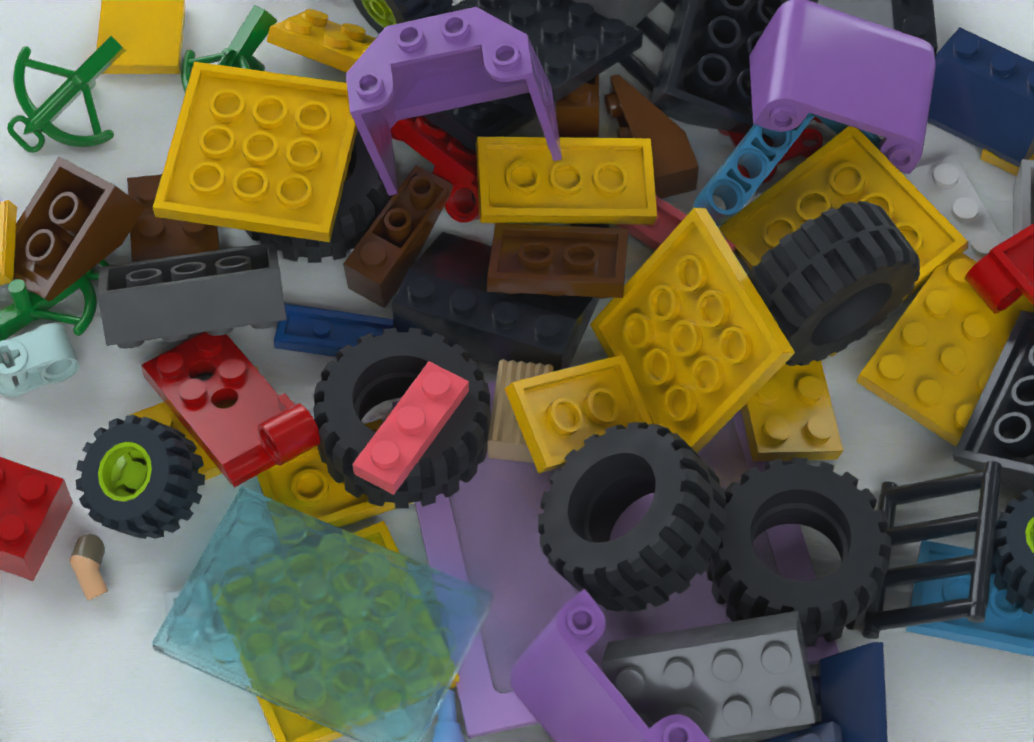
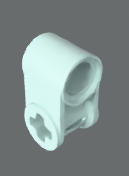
[0,323,80,397]

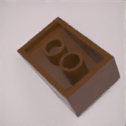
[13,157,145,302]

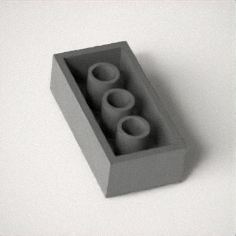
[97,242,287,349]
[602,611,817,739]

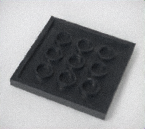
[439,0,643,118]

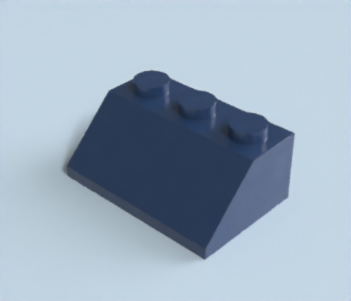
[928,27,1034,167]
[809,642,888,742]

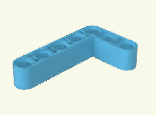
[694,113,881,227]

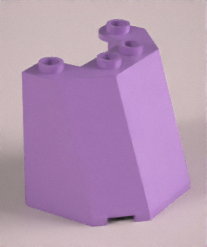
[346,7,562,196]

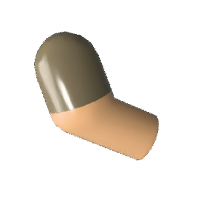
[69,534,108,601]

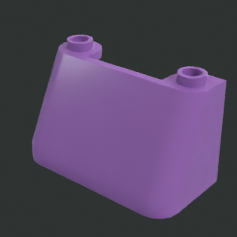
[749,0,936,174]
[510,589,711,742]

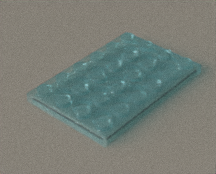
[152,486,494,742]

